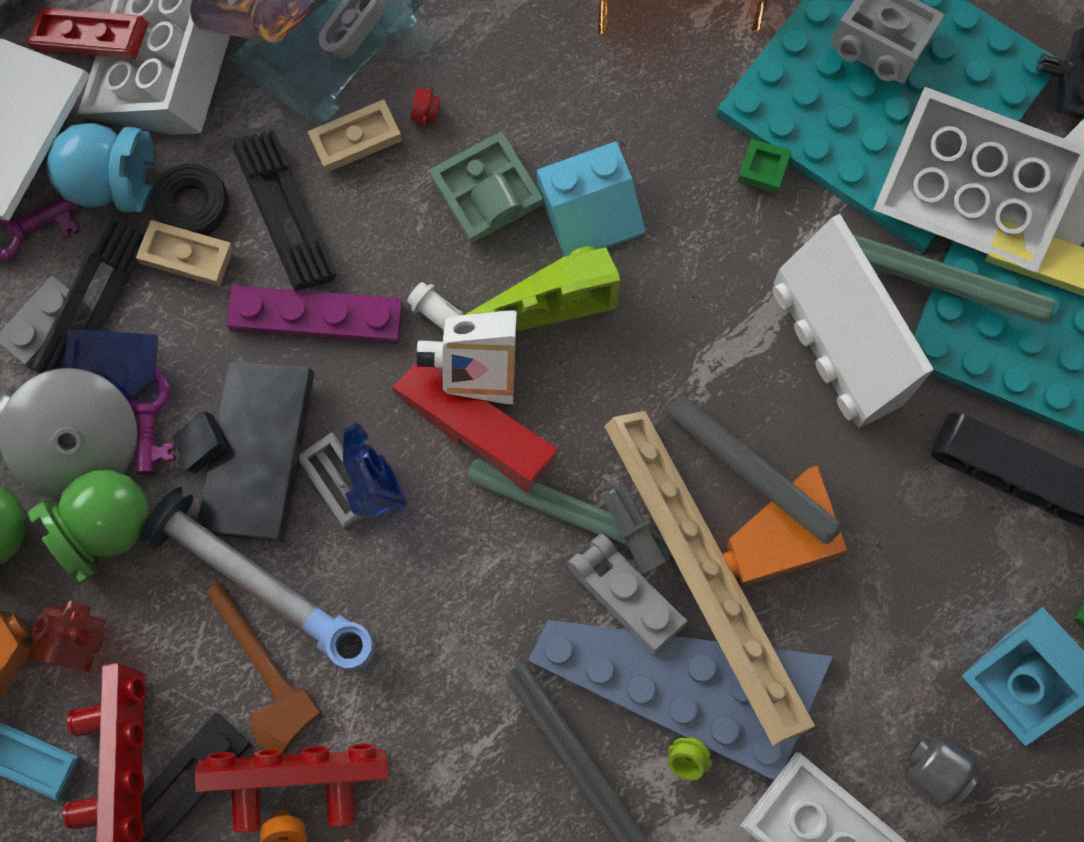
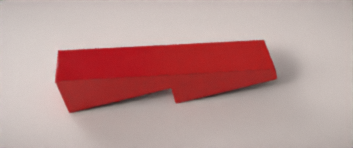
[392,362,558,493]

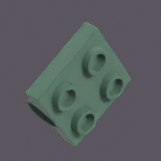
[429,131,544,244]

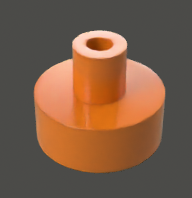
[259,810,307,842]

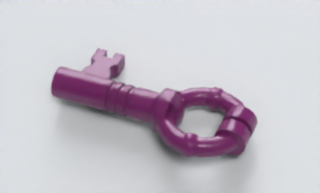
[0,197,79,261]
[122,365,176,476]

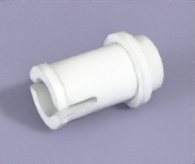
[407,282,464,332]

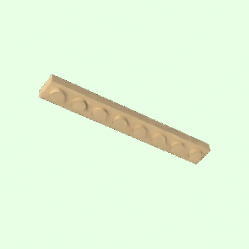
[604,411,815,746]

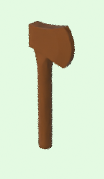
[206,582,322,755]

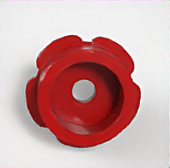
[410,87,441,127]

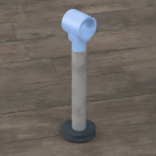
[140,487,375,671]

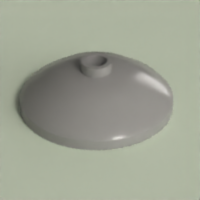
[0,368,137,499]

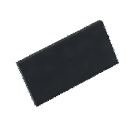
[197,362,315,542]

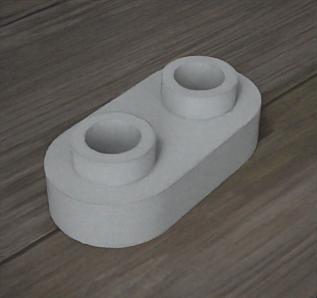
[319,0,387,60]

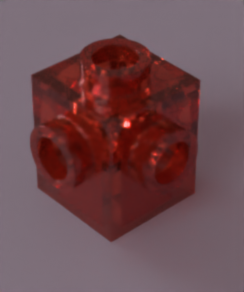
[28,600,106,673]

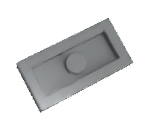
[0,275,88,369]

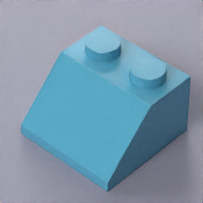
[537,141,646,256]
[962,607,1084,746]

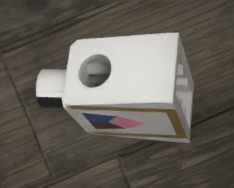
[417,311,517,404]

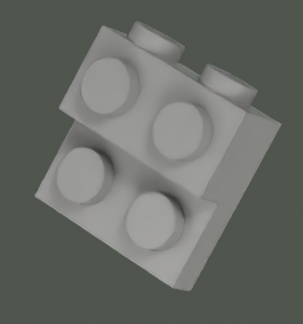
[829,0,945,84]

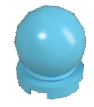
[46,123,155,213]

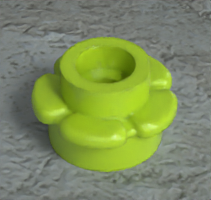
[668,737,712,781]

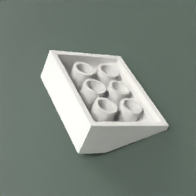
[77,0,241,135]
[0,39,90,221]
[873,87,1084,273]
[773,214,934,429]

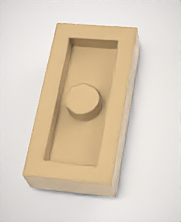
[308,99,402,173]
[136,220,234,287]

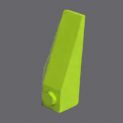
[465,246,620,332]

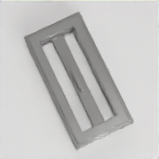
[299,432,382,530]

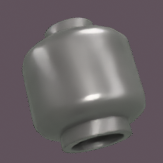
[905,736,979,806]

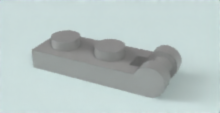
[567,534,687,656]

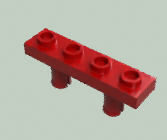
[62,663,147,842]
[195,743,387,833]

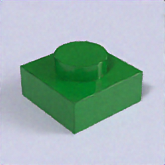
[737,138,791,194]

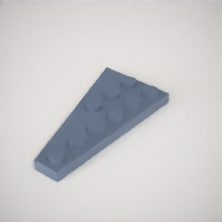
[528,620,833,781]

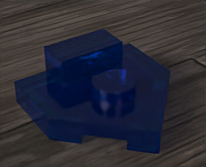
[65,329,158,402]
[343,422,407,518]

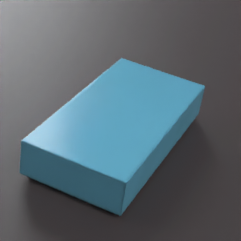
[0,722,82,801]

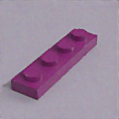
[226,285,403,344]

